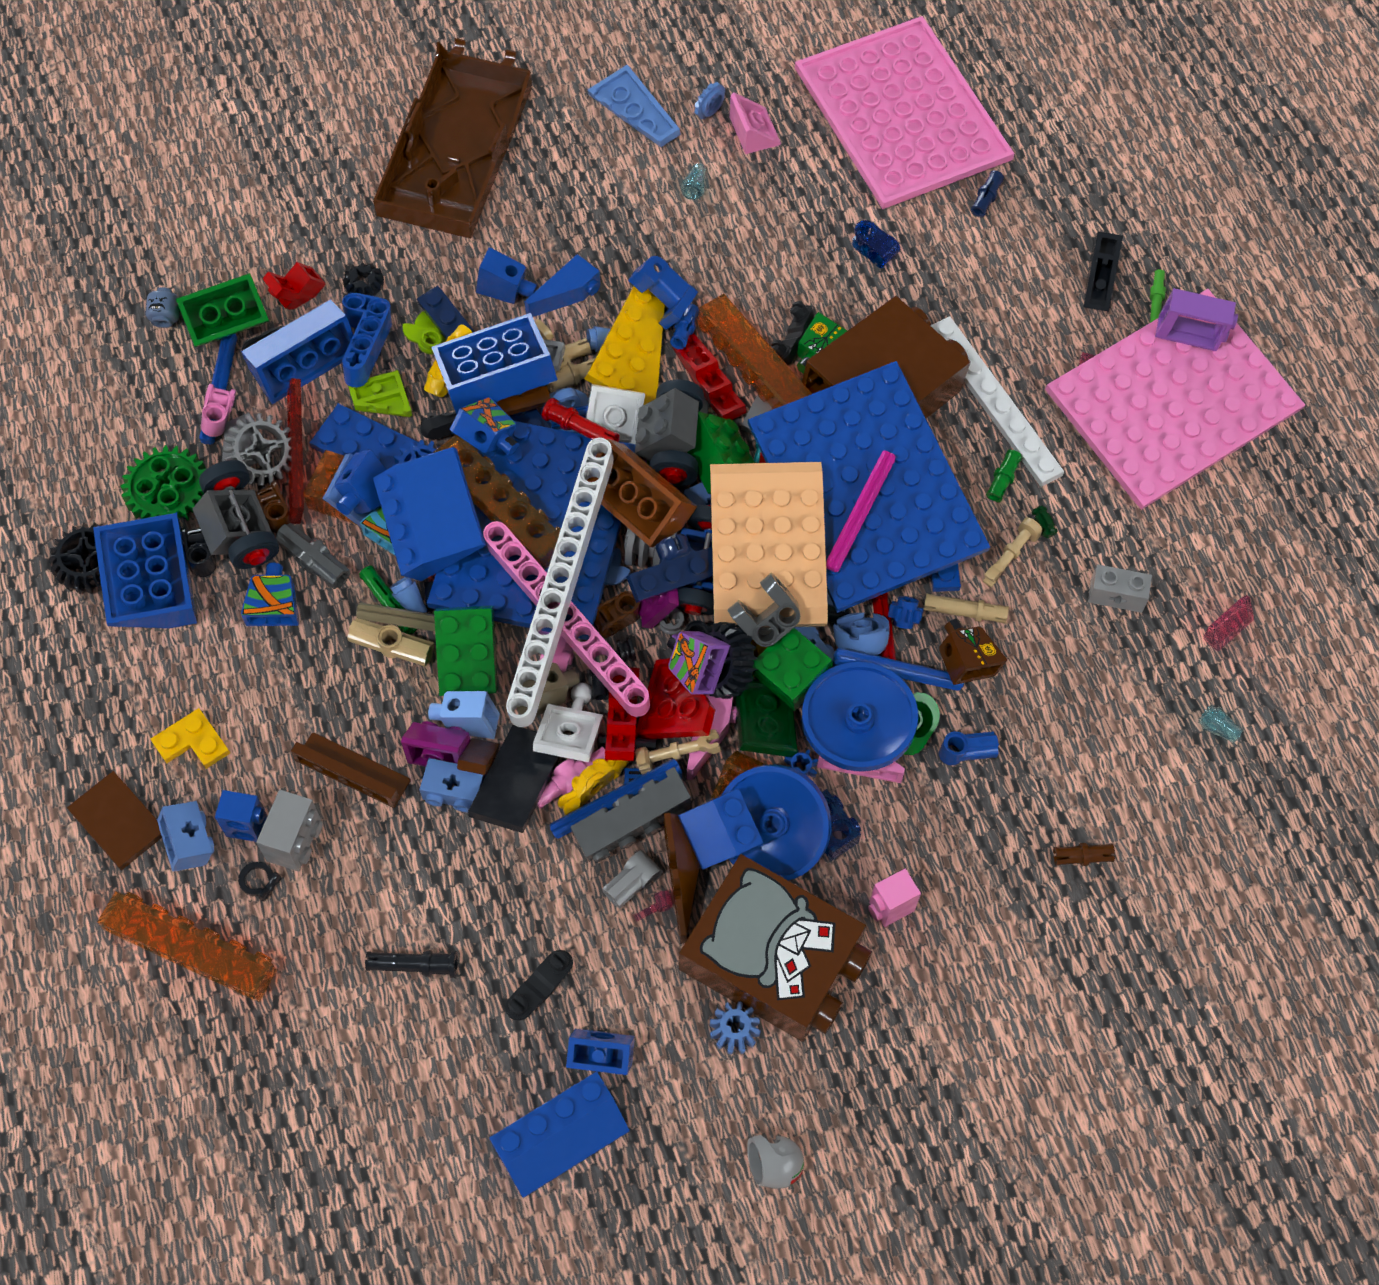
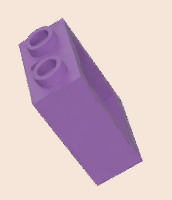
[1155,288,1238,351]

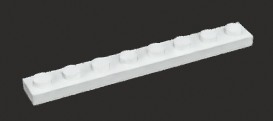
[931,316,1064,487]

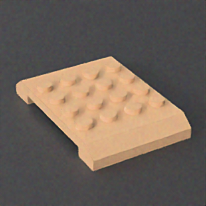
[710,462,828,628]

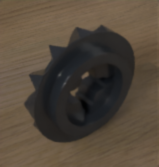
[343,262,384,296]

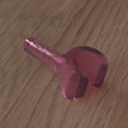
[633,891,672,922]

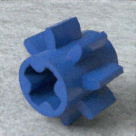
[888,596,924,629]
[784,749,818,778]

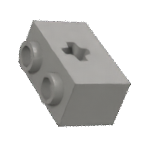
[1088,564,1152,613]

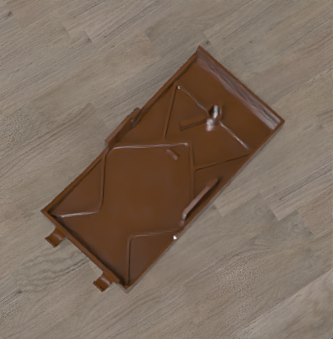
[373,38,532,239]

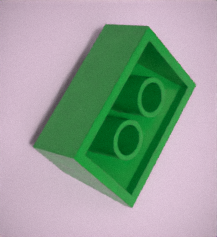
[176,273,269,348]

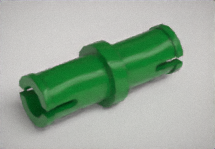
[986,449,1023,503]

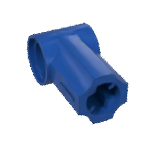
[939,731,999,766]

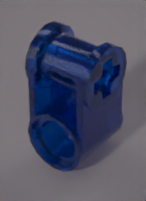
[852,220,901,268]

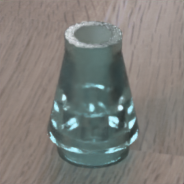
[680,164,706,200]
[1198,704,1243,743]

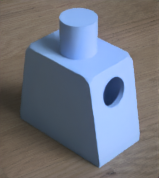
[428,691,500,739]

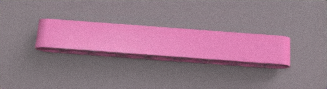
[483,521,650,717]

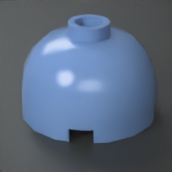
[833,613,890,656]

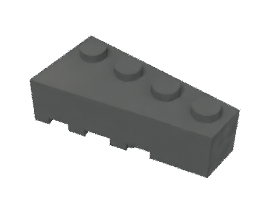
[571,767,691,863]

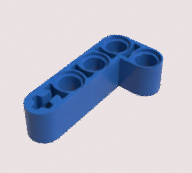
[342,293,392,388]

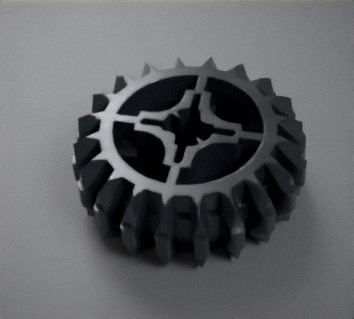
[49,522,102,594]
[703,622,757,699]

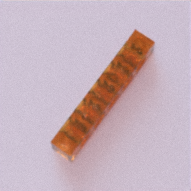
[433,435,561,570]

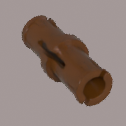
[1053,843,1115,866]

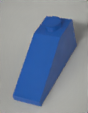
[525,254,600,317]

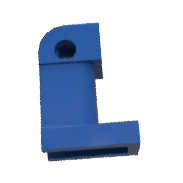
[628,256,698,330]

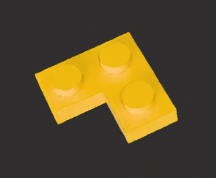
[150,708,230,769]

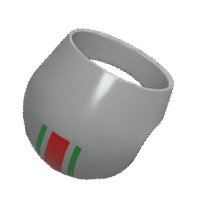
[747,1135,804,1189]

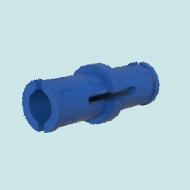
[670,304,700,349]

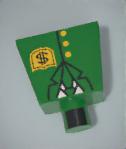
[797,312,847,374]

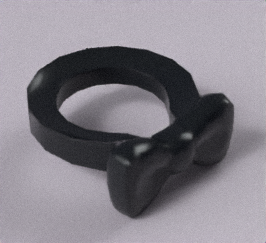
[238,862,282,902]

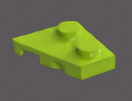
[348,370,412,417]

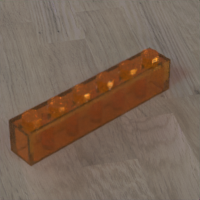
[698,294,812,410]
[97,891,277,1003]

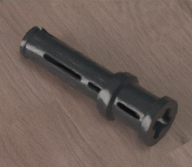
[365,950,458,978]

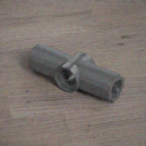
[276,523,351,589]

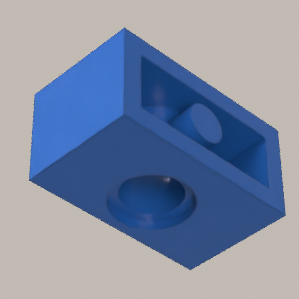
[566,1029,635,1075]

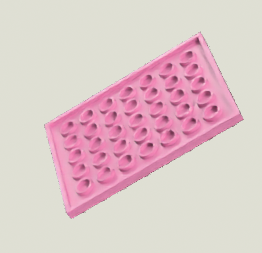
[795,16,1014,209]
[1045,289,1305,510]

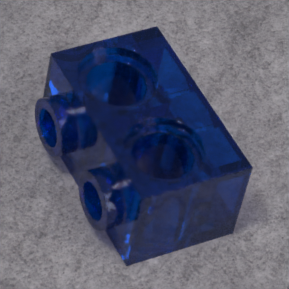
[822,789,861,861]

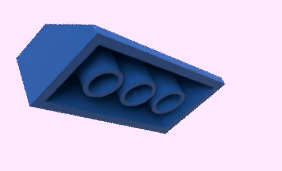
[241,299,353,404]
[489,1071,630,1198]

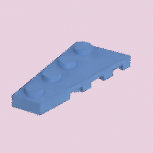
[587,64,681,147]

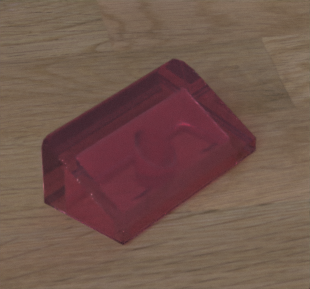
[1203,595,1254,651]

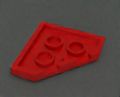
[636,658,716,739]

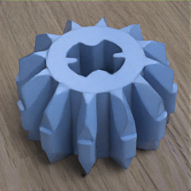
[710,1002,761,1054]

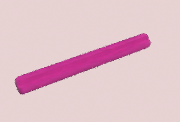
[826,451,896,572]

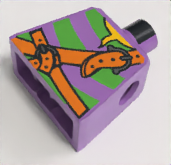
[667,631,730,694]

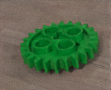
[120,445,206,521]

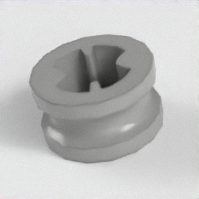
[659,608,684,635]

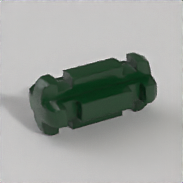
[1032,505,1058,538]

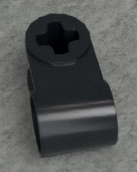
[181,528,216,577]

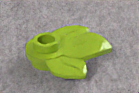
[402,311,446,354]

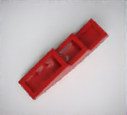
[672,333,747,420]
[605,667,640,761]

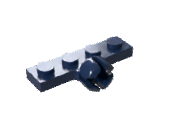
[626,534,713,603]

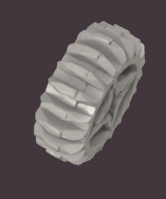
[223,413,297,486]

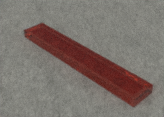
[287,378,304,524]

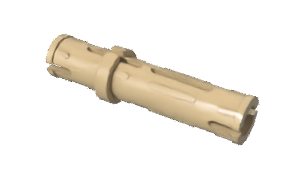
[924,593,1009,624]

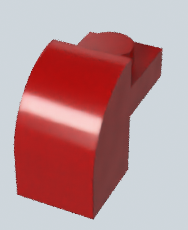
[262,262,326,310]

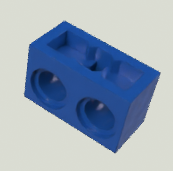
[215,790,267,842]

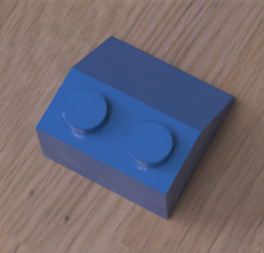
[678,788,763,869]

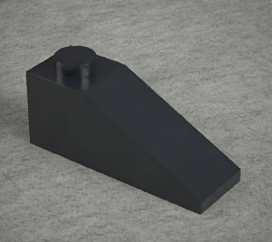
[1083,231,1123,312]

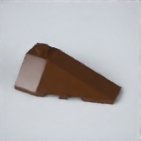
[664,813,701,944]

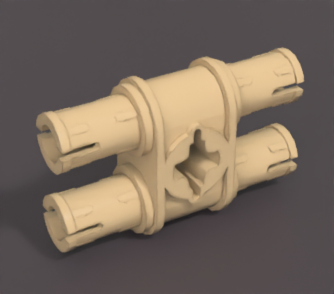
[547,338,595,393]

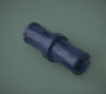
[971,170,1004,217]

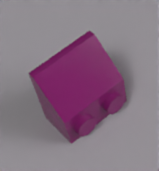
[401,721,471,767]

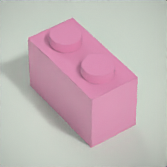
[868,868,921,927]

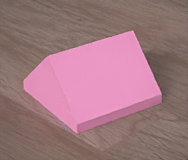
[730,93,781,154]

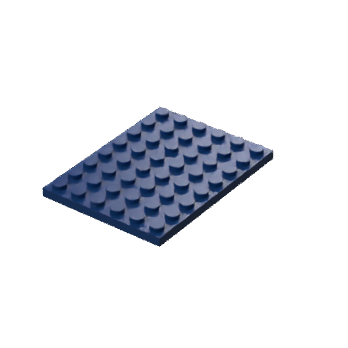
[748,361,990,613]
[427,421,640,640]

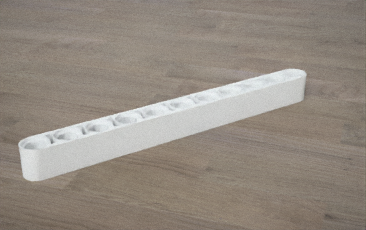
[506,438,614,727]

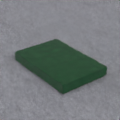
[736,680,798,757]

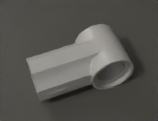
[602,850,663,909]

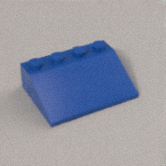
[431,313,558,415]
[373,447,486,581]
[93,513,197,628]

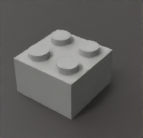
[256,789,323,872]

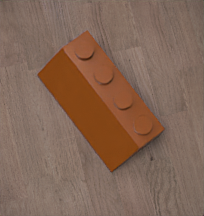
[587,438,697,548]

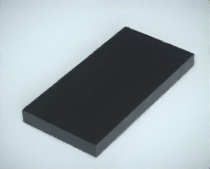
[468,725,560,833]

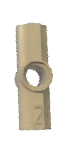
[347,617,435,667]

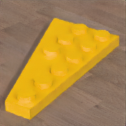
[584,286,665,405]

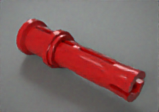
[542,398,620,442]

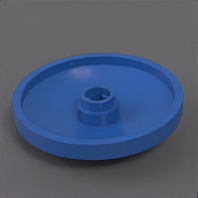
[802,662,918,772]
[722,764,832,881]

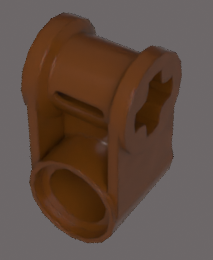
[255,481,293,533]
[594,591,640,639]

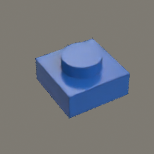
[931,564,961,592]

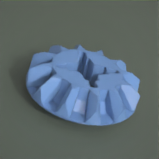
[694,82,725,119]

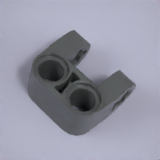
[728,573,800,647]

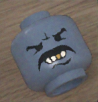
[145,287,180,328]

